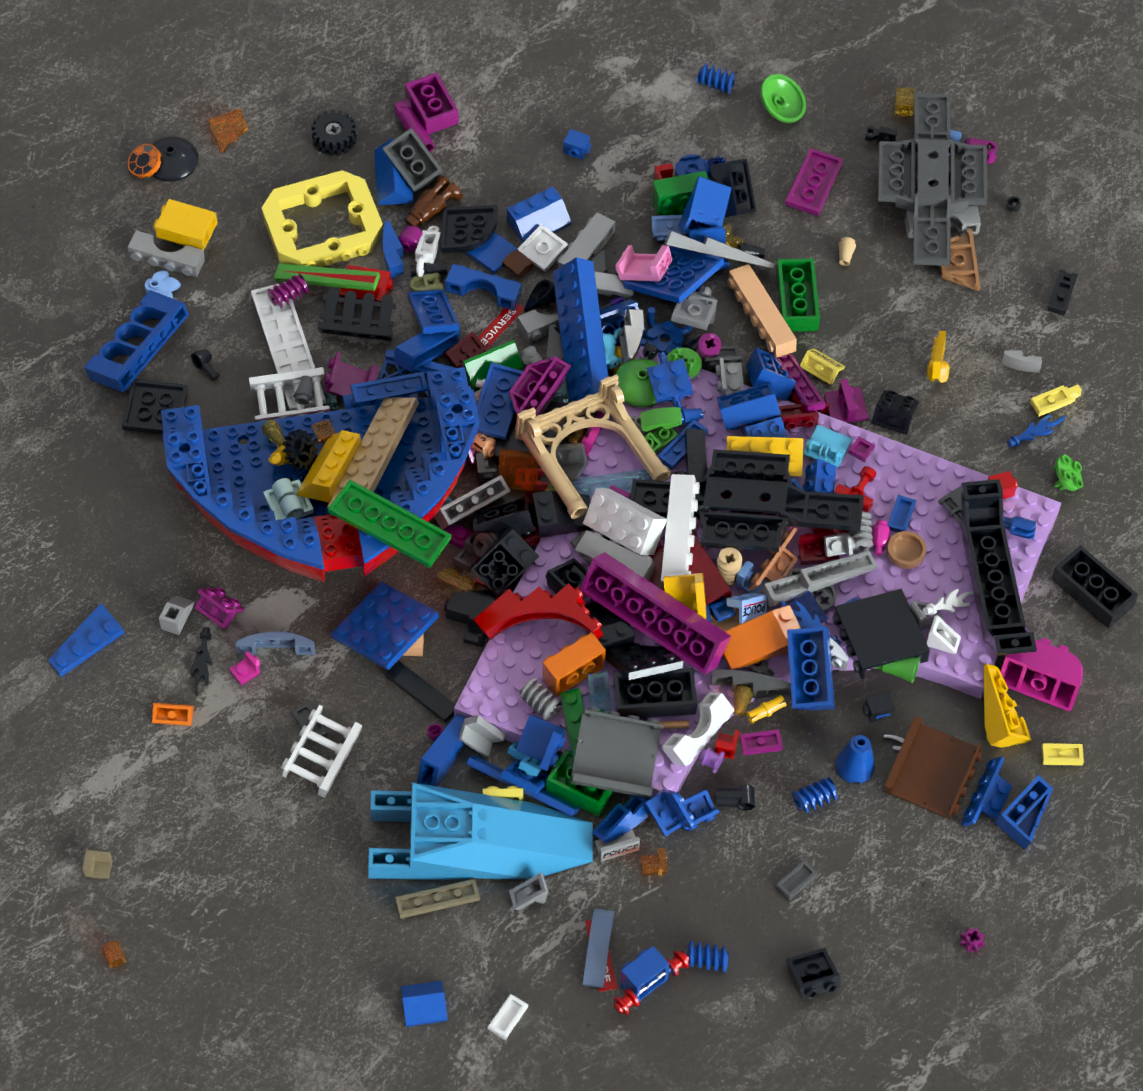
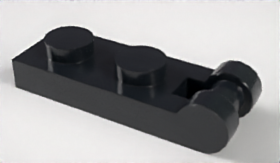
[1047,269,1078,316]

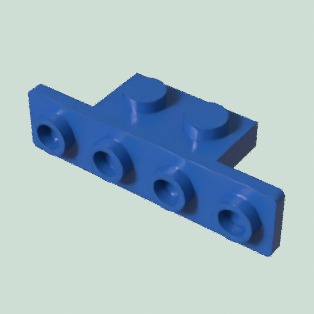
[961,756,1012,826]

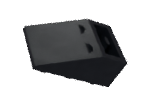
[471,526,539,597]

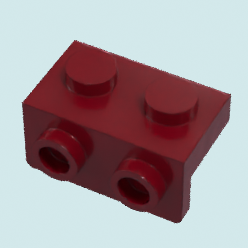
[444,331,489,368]
[778,404,819,429]
[798,532,840,565]

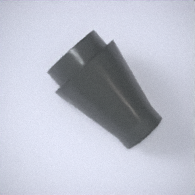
[294,376,313,405]

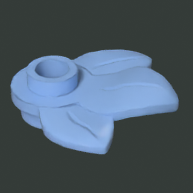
[144,271,181,298]

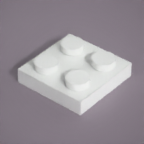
[517,224,568,272]

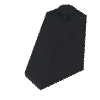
[444,590,503,625]

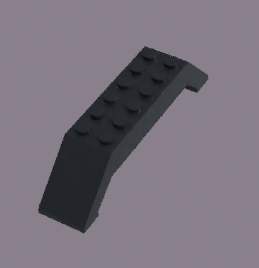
[961,479,1037,655]

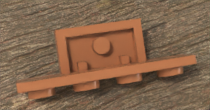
[748,527,798,591]

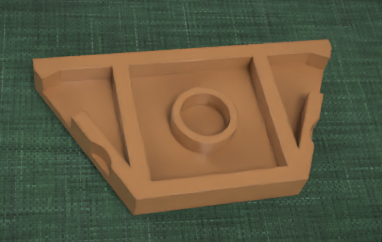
[940,230,980,291]

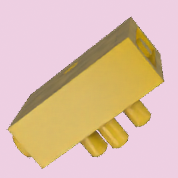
[154,199,217,250]

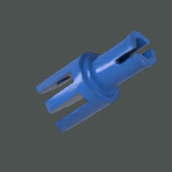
[1004,516,1036,539]

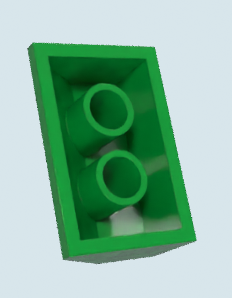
[463,340,523,393]
[546,749,613,817]

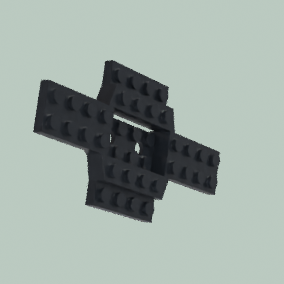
[630,449,864,552]

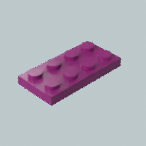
[785,148,844,216]

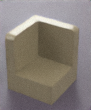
[82,850,113,879]

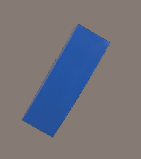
[383,220,404,278]
[592,795,650,843]

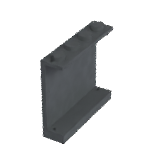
[570,707,664,798]

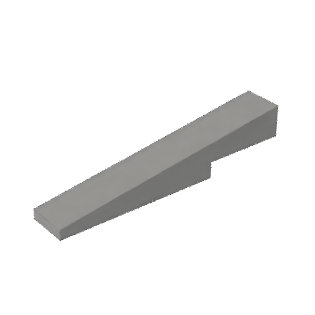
[664,230,775,268]
[761,551,878,608]

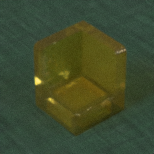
[724,223,744,249]

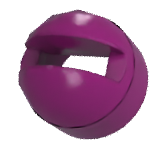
[427,724,443,741]

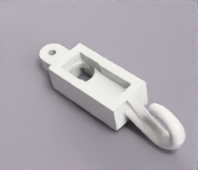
[415,226,441,277]

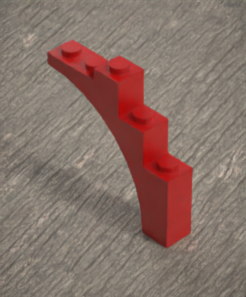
[473,583,604,640]

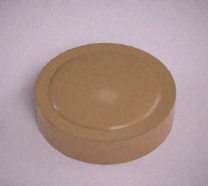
[887,531,926,569]

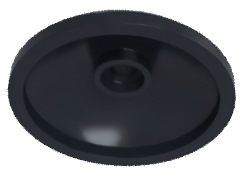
[152,137,198,182]

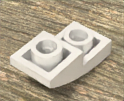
[830,638,849,671]

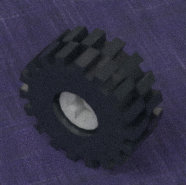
[311,110,356,156]

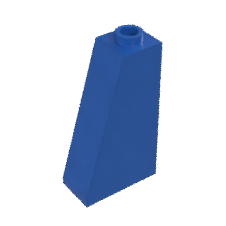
[417,714,466,787]

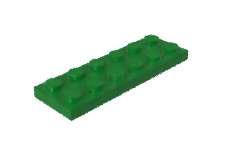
[328,479,451,568]

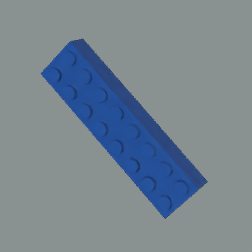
[553,257,608,403]

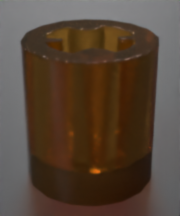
[102,941,127,968]

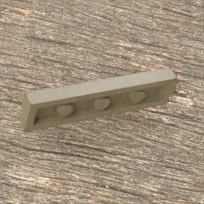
[395,879,480,919]

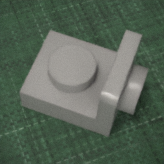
[823,533,855,557]

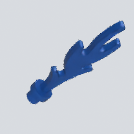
[1007,414,1065,447]
[781,601,842,646]

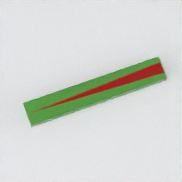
[274,263,380,291]

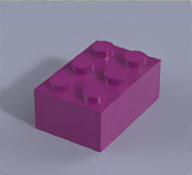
[405,72,459,135]

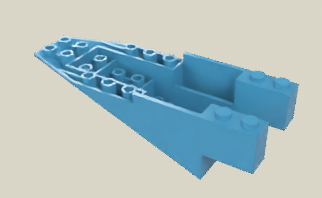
[368,783,593,881]

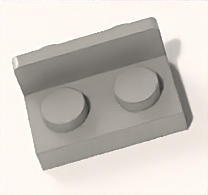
[716,358,744,396]

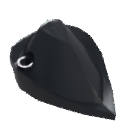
[524,279,556,313]

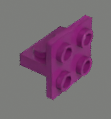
[824,379,868,423]
[194,587,245,629]

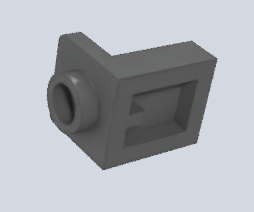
[476,453,497,483]

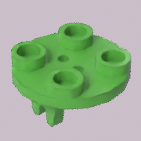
[666,347,702,379]
[1053,454,1083,491]

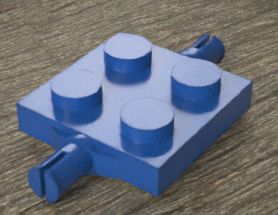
[647,352,693,410]

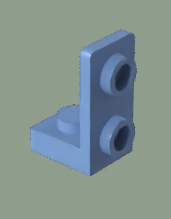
[736,560,768,594]

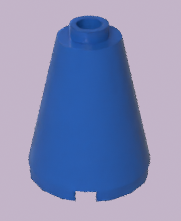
[836,735,875,783]

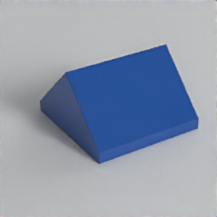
[401,980,448,1027]

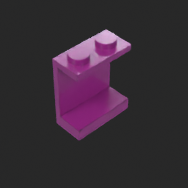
[323,352,379,397]

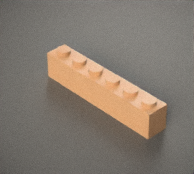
[727,264,797,358]

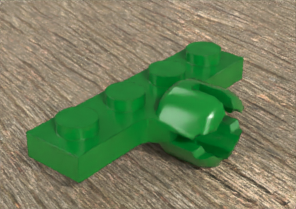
[560,688,604,760]

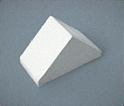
[927,616,961,654]

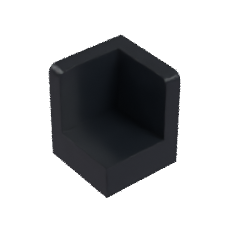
[463,615,486,647]

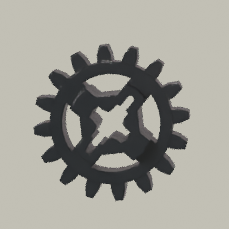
[282,429,318,472]

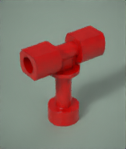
[834,466,877,513]

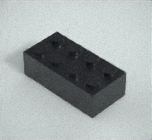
[1051,545,1138,629]
[613,668,697,718]

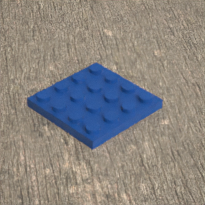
[623,246,725,303]
[331,582,439,670]

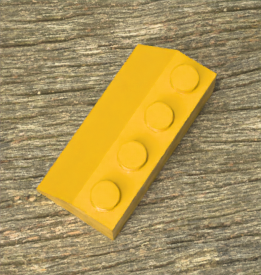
[297,430,361,503]

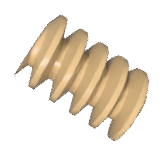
[717,548,742,586]

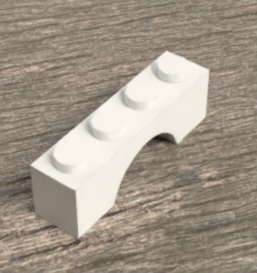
[661,692,734,766]

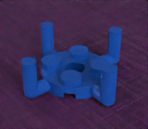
[638,307,692,356]

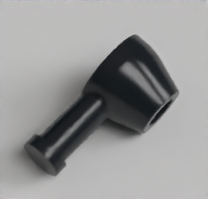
[191,349,220,381]

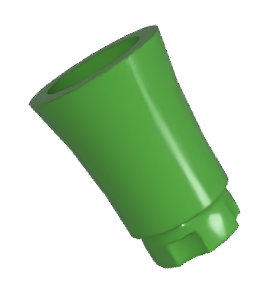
[875,656,920,683]

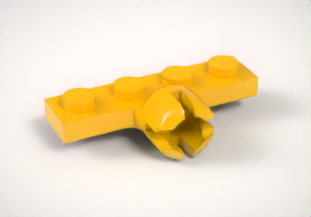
[927,331,950,383]

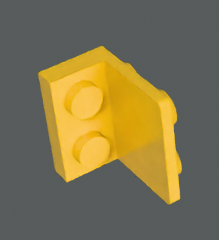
[663,573,706,619]

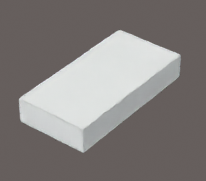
[488,994,528,1040]

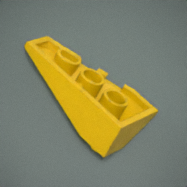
[984,664,1031,748]

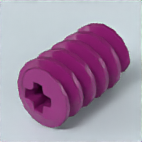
[267,273,309,308]
[696,333,722,363]

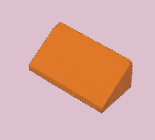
[152,702,194,726]

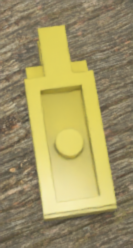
[1030,385,1082,416]

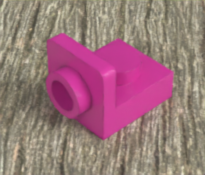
[229,651,261,686]

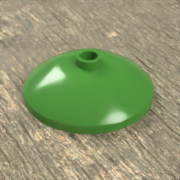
[760,74,806,123]
[615,359,659,408]

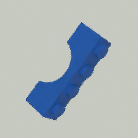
[445,264,522,311]

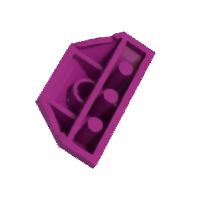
[509,356,571,416]

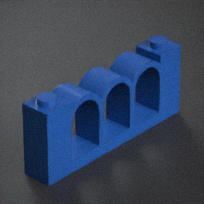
[84,290,189,393]

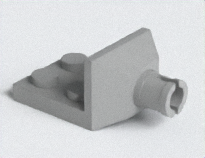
[671,286,718,330]

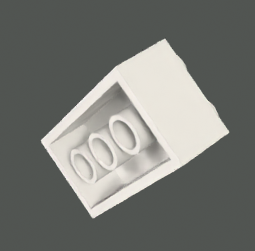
[583,488,667,555]

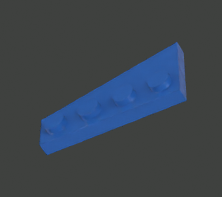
[48,604,125,677]

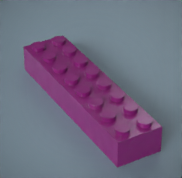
[580,552,731,675]

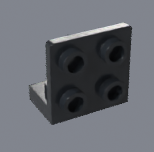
[871,390,919,435]

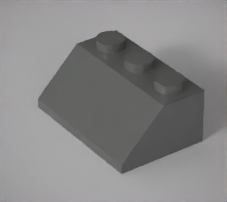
[382,128,443,192]

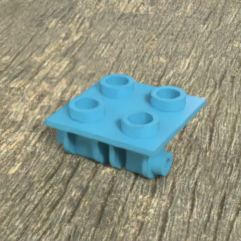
[803,425,852,468]

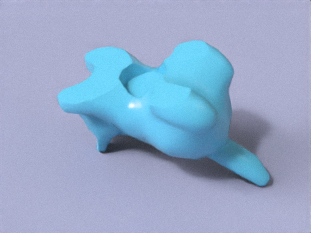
[603,327,623,370]

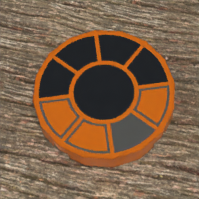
[128,144,161,178]

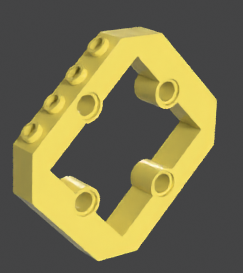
[262,170,383,267]

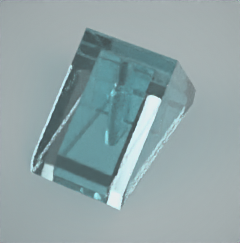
[587,671,612,711]

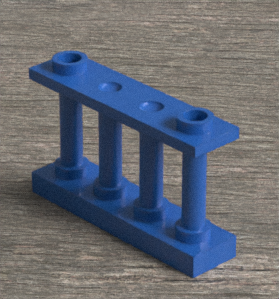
[342,372,428,409]

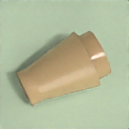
[838,237,856,266]

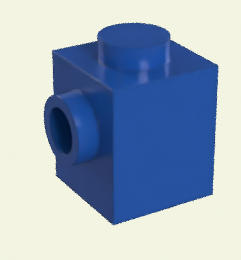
[563,129,592,160]

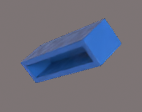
[394,329,460,372]

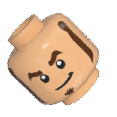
[472,433,497,459]

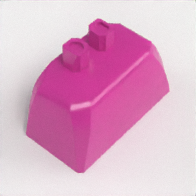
[1001,638,1083,711]

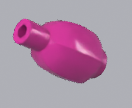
[871,520,890,556]

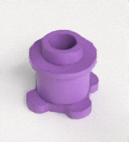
[699,747,725,774]

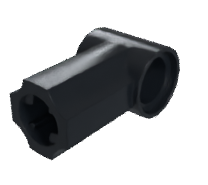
[715,785,755,811]

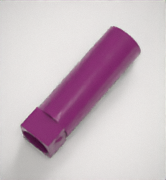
[394,99,434,152]

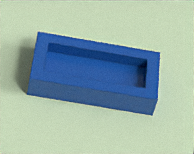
[888,495,917,533]

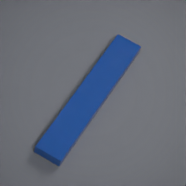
[467,755,580,816]

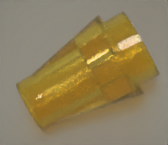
[261,419,286,448]
[733,686,753,717]

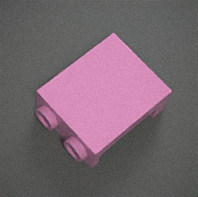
[616,245,672,281]

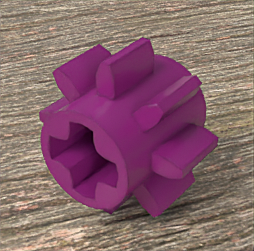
[960,927,985,954]

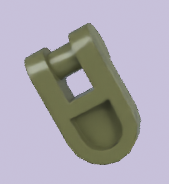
[410,273,444,292]

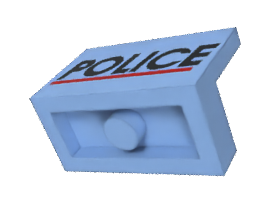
[727,592,767,624]

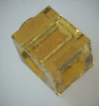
[895,87,914,116]

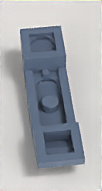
[236,632,315,655]
[583,908,615,988]

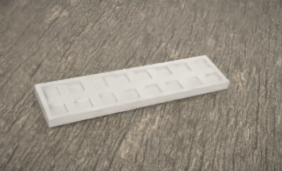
[251,282,326,411]

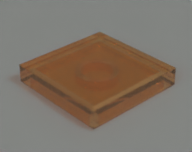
[498,449,537,491]

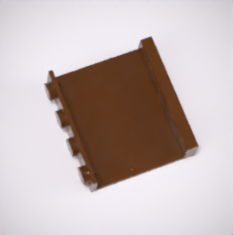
[883,716,984,819]

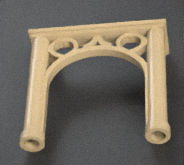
[515,374,671,519]

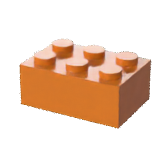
[542,633,606,698]

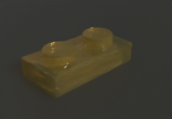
[437,567,479,591]

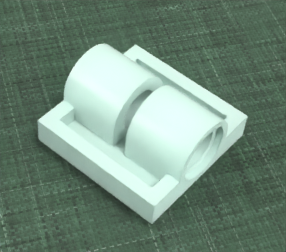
[263,478,314,520]

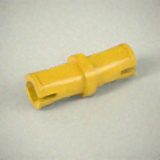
[746,695,786,724]

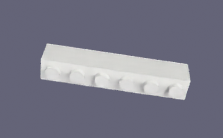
[661,474,699,589]

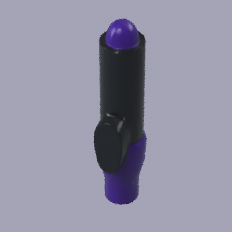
[599,296,624,310]

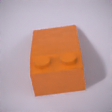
[723,605,801,670]

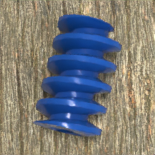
[696,63,735,94]
[792,777,837,813]
[687,940,730,973]

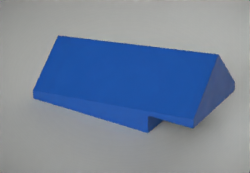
[374,138,414,205]

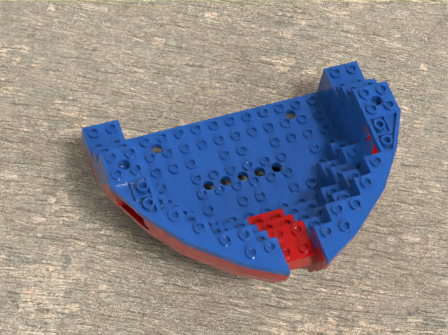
[161,367,480,582]

